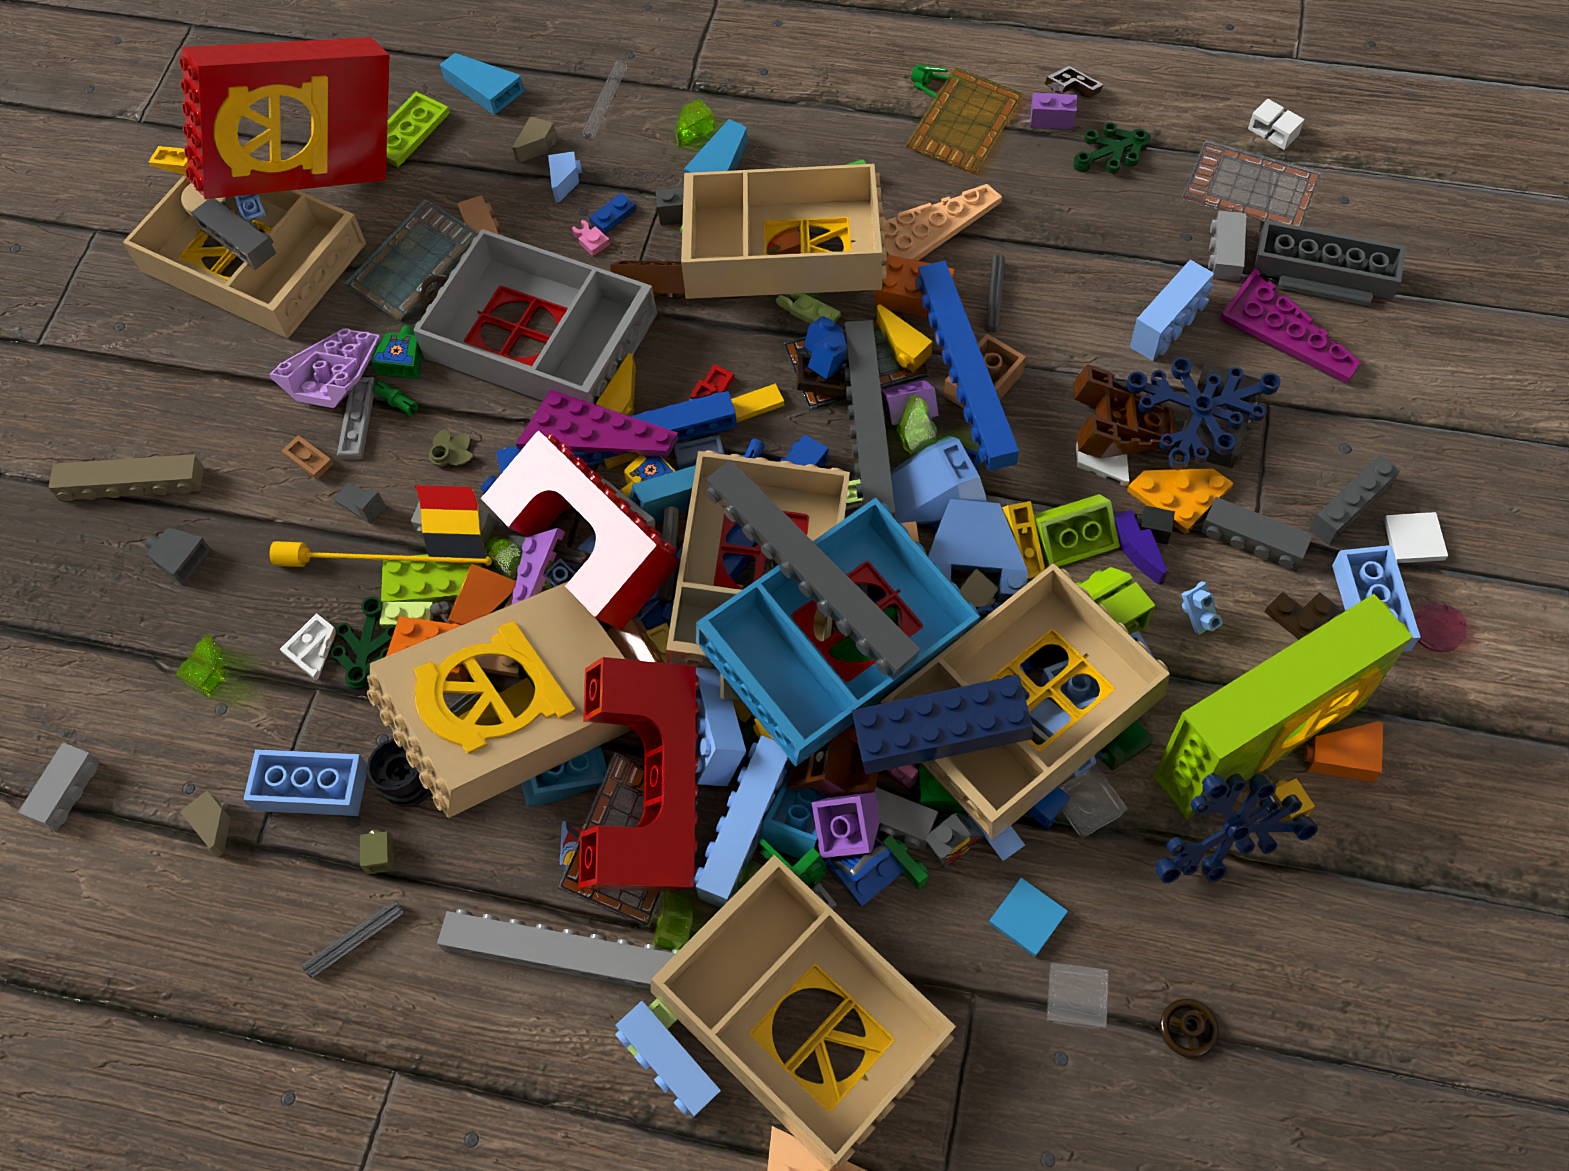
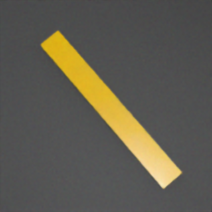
[604,383,785,469]

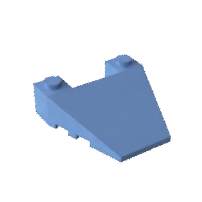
[927,499,1028,602]

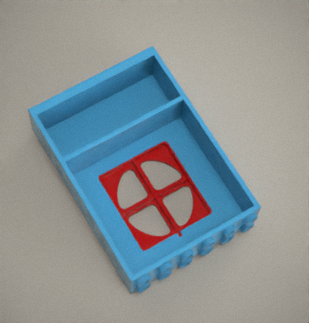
[696,498,980,767]

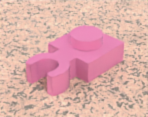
[572,220,610,256]

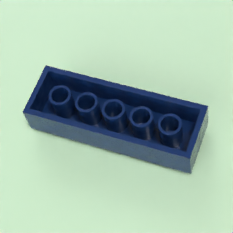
[852,675,1033,774]

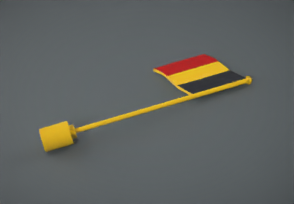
[270,485,492,567]

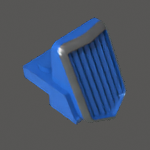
[824,836,904,906]

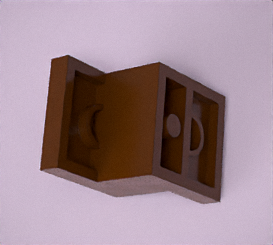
[786,733,878,798]

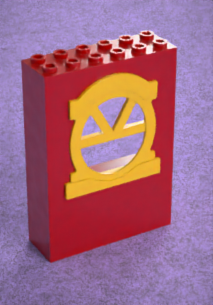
[179,37,390,199]

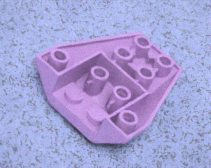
[269,329,381,408]

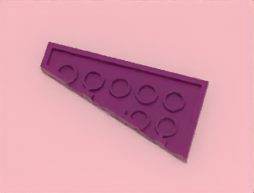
[1220,268,1361,384]
[516,390,679,457]

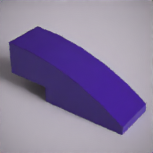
[1114,510,1168,585]

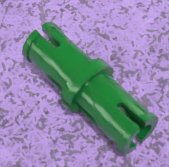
[373,381,418,416]

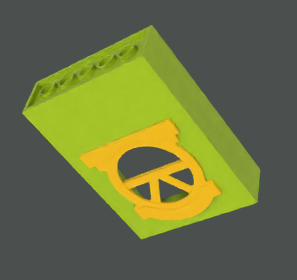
[1153,594,1413,819]

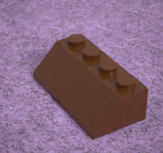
[610,260,686,297]

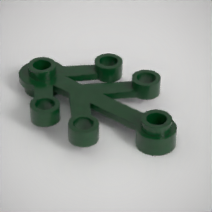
[1073,122,1151,174]
[330,596,396,690]

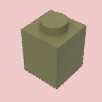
[360,829,395,875]

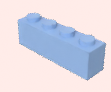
[615,1001,721,1117]

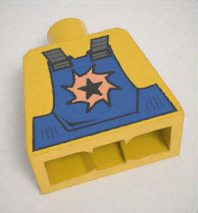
[619,455,675,499]

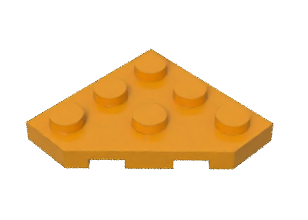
[1127,469,1233,535]

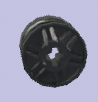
[367,738,431,807]

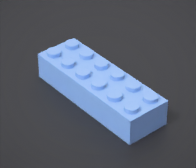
[694,735,791,908]

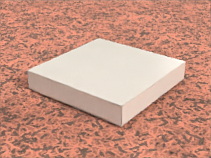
[1383,512,1448,563]

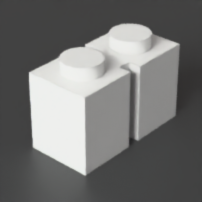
[1248,99,1304,150]

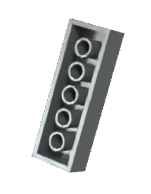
[1253,220,1406,300]

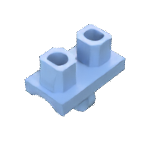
[1181,581,1223,635]

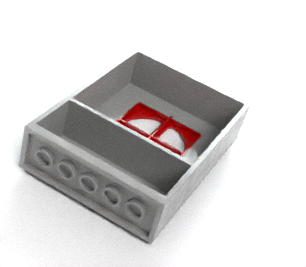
[413,229,657,404]

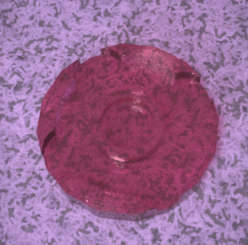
[1414,603,1467,653]

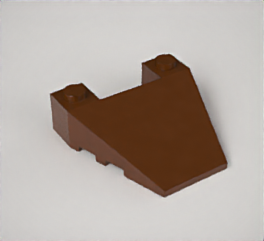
[1073,364,1178,458]

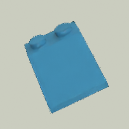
[521,745,608,807]
[759,773,829,859]

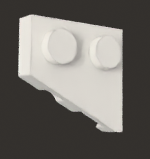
[1076,443,1129,486]
[280,613,336,680]

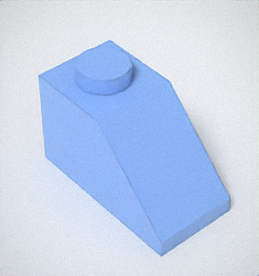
[548,152,582,202]

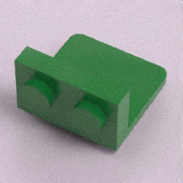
[759,838,827,887]

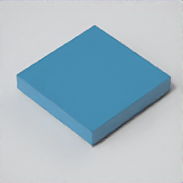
[989,878,1068,957]

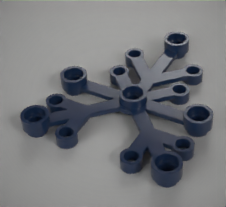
[1126,357,1281,470]
[1156,773,1318,884]

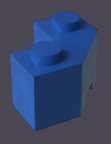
[803,316,847,379]

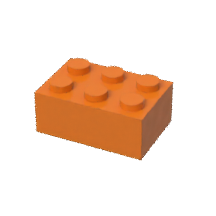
[875,254,955,318]
[386,616,469,682]

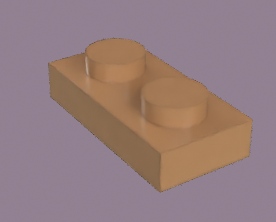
[281,435,333,480]

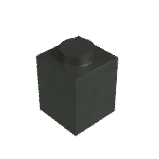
[1136,506,1175,545]

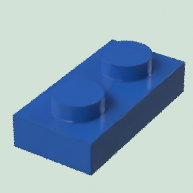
[589,193,637,235]

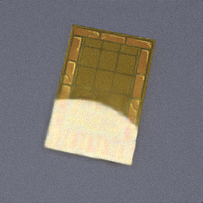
[906,67,1024,175]

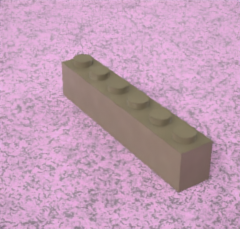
[48,454,204,501]

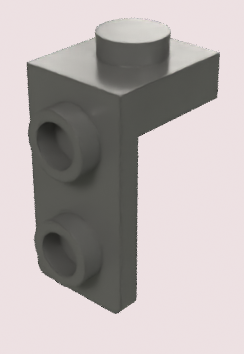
[334,483,386,524]

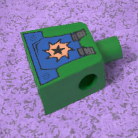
[371,326,423,380]

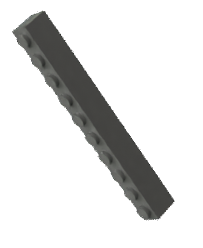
[843,320,895,519]
[705,460,921,680]

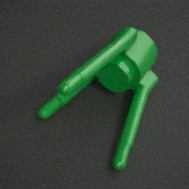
[911,64,965,100]

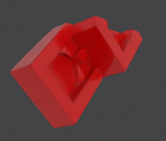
[690,364,735,399]

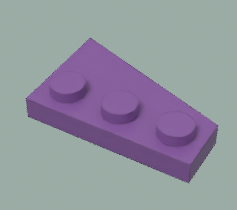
[512,528,565,605]

